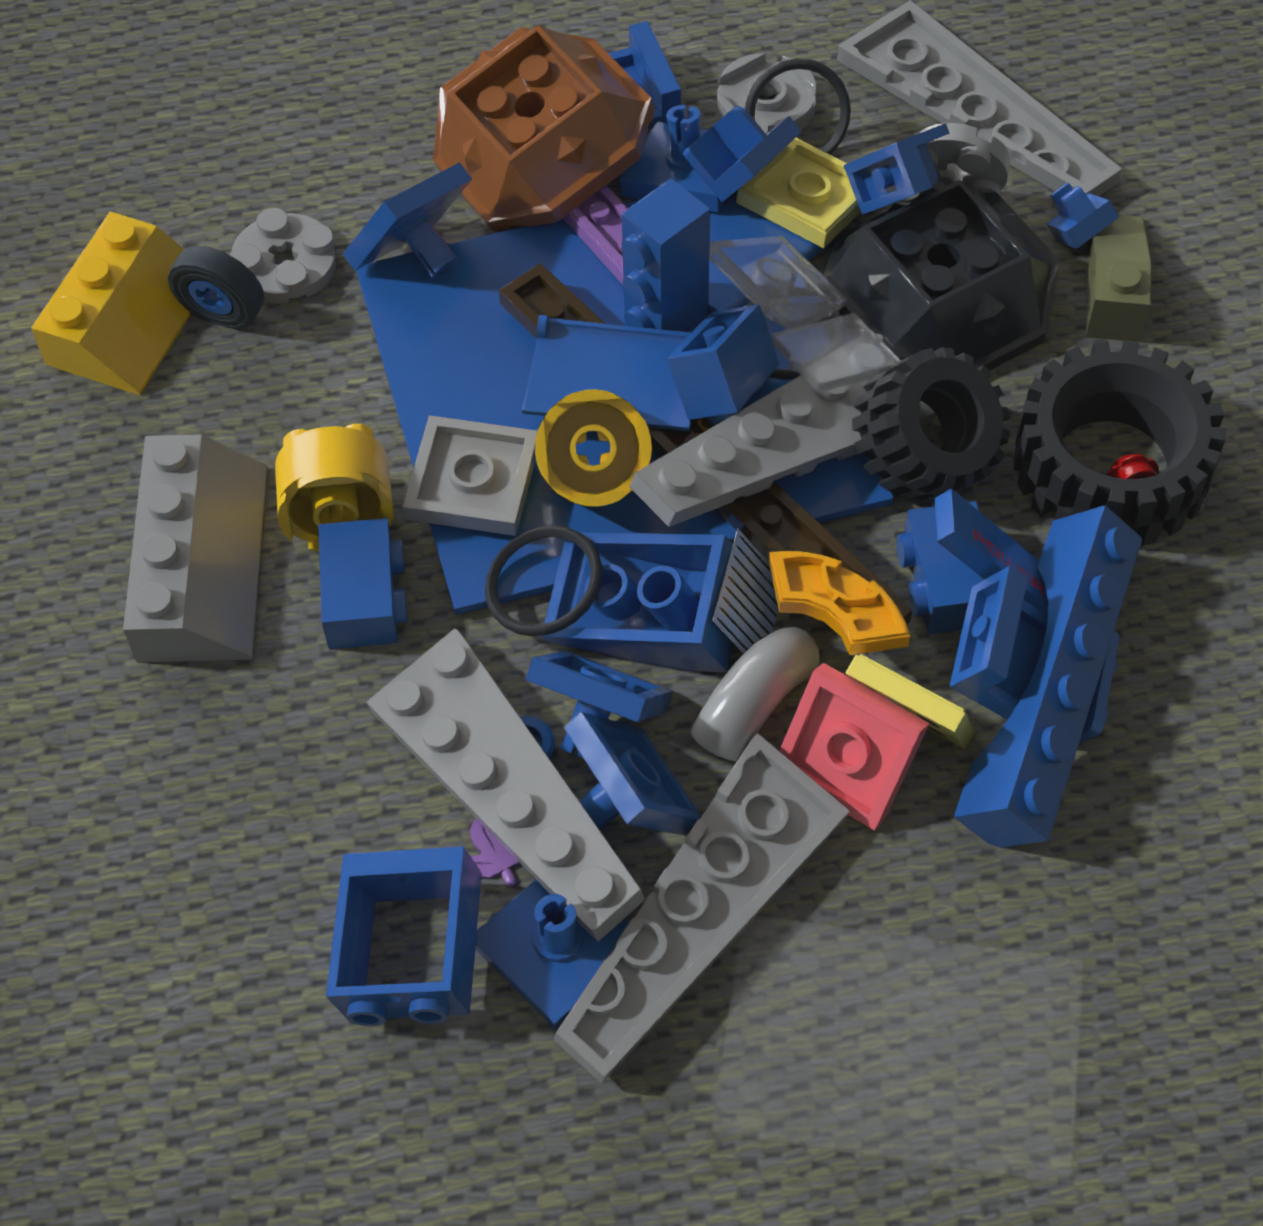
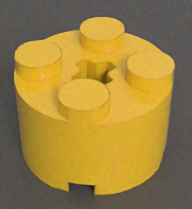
[535,389,652,506]
[275,424,393,552]

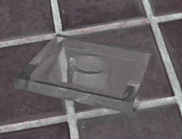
[710,236,847,334]

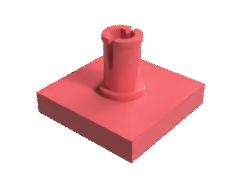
[779,663,930,831]

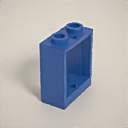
[326,846,482,1026]

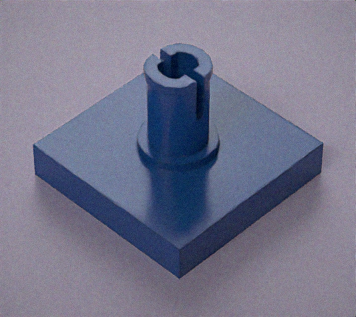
[620,105,726,213]
[343,162,472,279]
[525,651,674,758]
[564,712,702,836]
[475,879,630,1030]

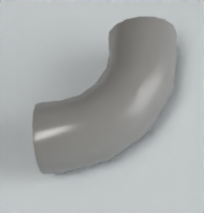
[690,627,819,761]

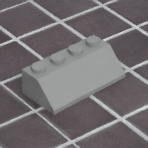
[123,434,268,663]

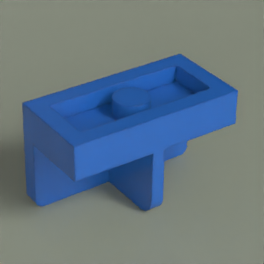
[683,106,802,202]
[843,123,950,215]

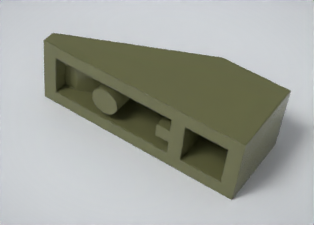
[1085,215,1151,342]

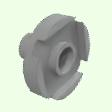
[717,53,816,134]
[918,123,1010,196]
[230,208,337,304]

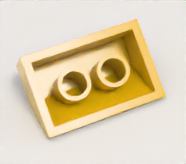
[31,211,192,395]

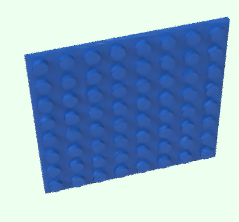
[356,190,893,615]

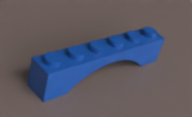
[954,505,1142,848]

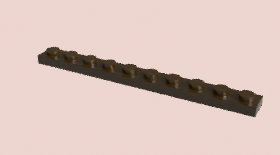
[498,263,912,655]

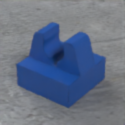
[1047,183,1119,249]

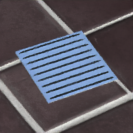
[712,528,779,654]

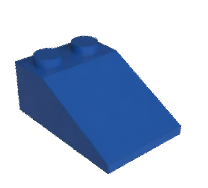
[541,532,733,672]

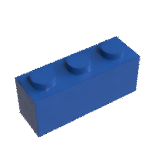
[621,178,710,332]

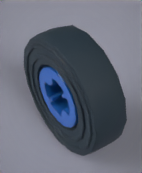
[168,246,265,330]

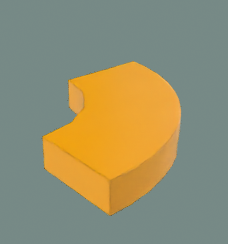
[769,551,910,655]

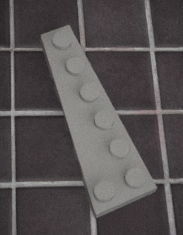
[837,0,1122,196]
[630,339,936,527]
[366,628,645,942]
[554,733,850,1084]

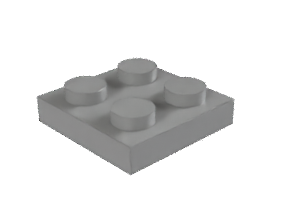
[403,415,537,536]

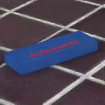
[935,488,1048,614]

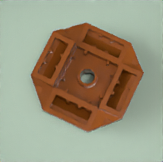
[433,25,656,232]

